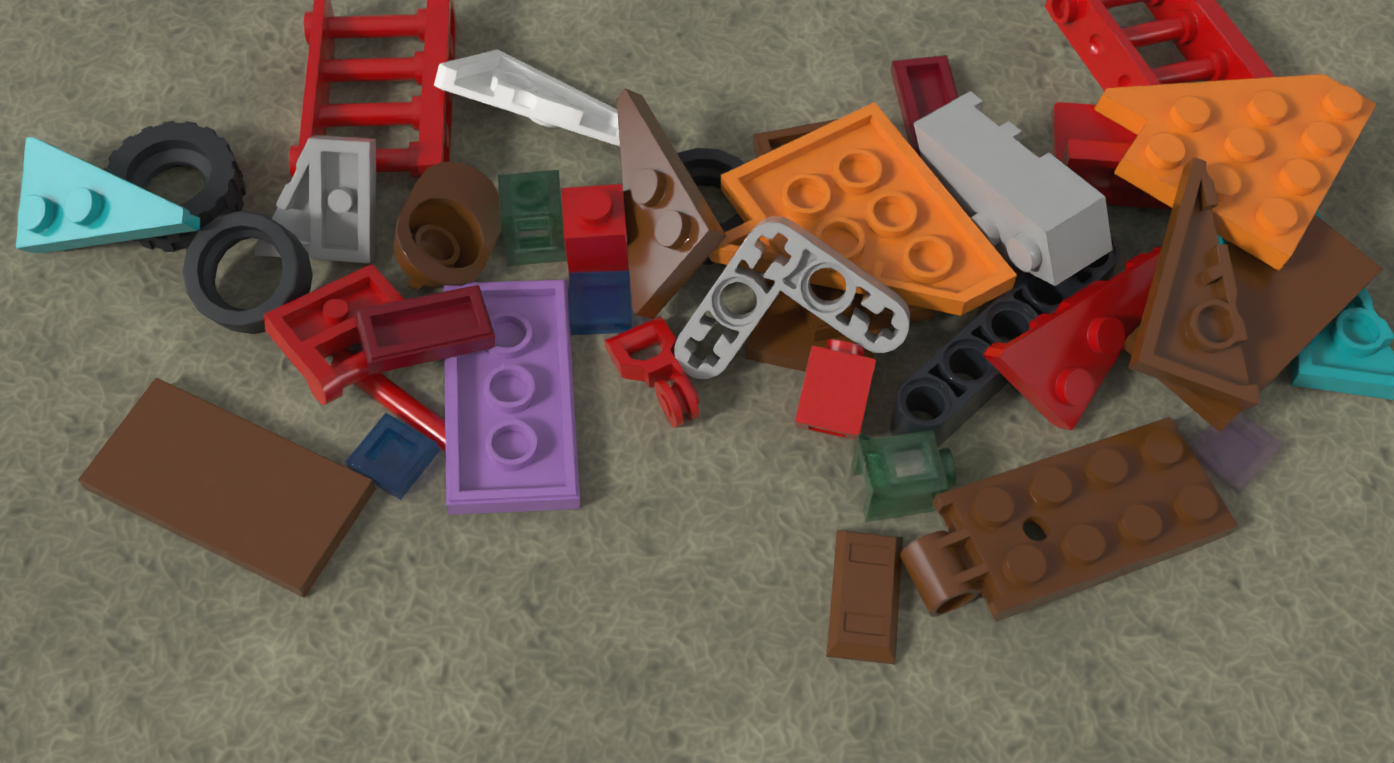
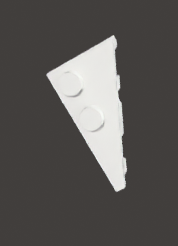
[434,50,620,146]

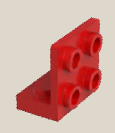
[1052,102,1172,210]

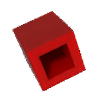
[561,184,629,277]
[795,339,876,441]

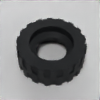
[104,121,246,252]

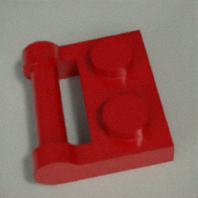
[263,264,404,405]

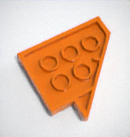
[1094,74,1377,271]
[709,102,1017,316]

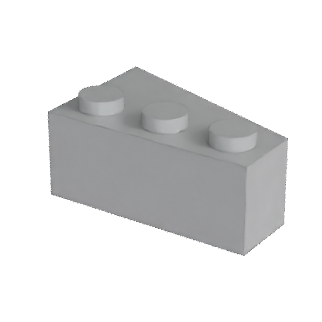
[914,91,1113,286]

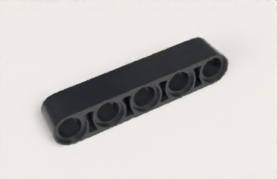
[890,235,1120,453]

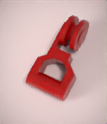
[604,316,700,428]

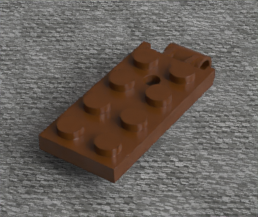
[900,417,1238,622]

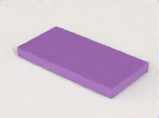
[444,280,580,515]

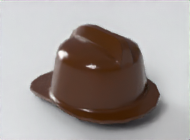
[393,162,505,290]

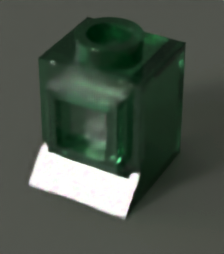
[498,170,567,266]
[851,430,956,522]

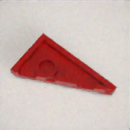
[983,247,1161,431]

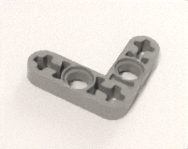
[675,216,910,379]

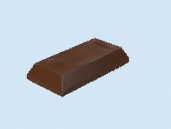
[826,530,903,665]

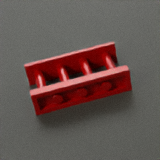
[289,0,457,178]
[1044,0,1275,137]

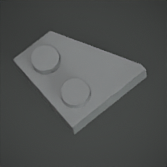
[255,135,376,263]

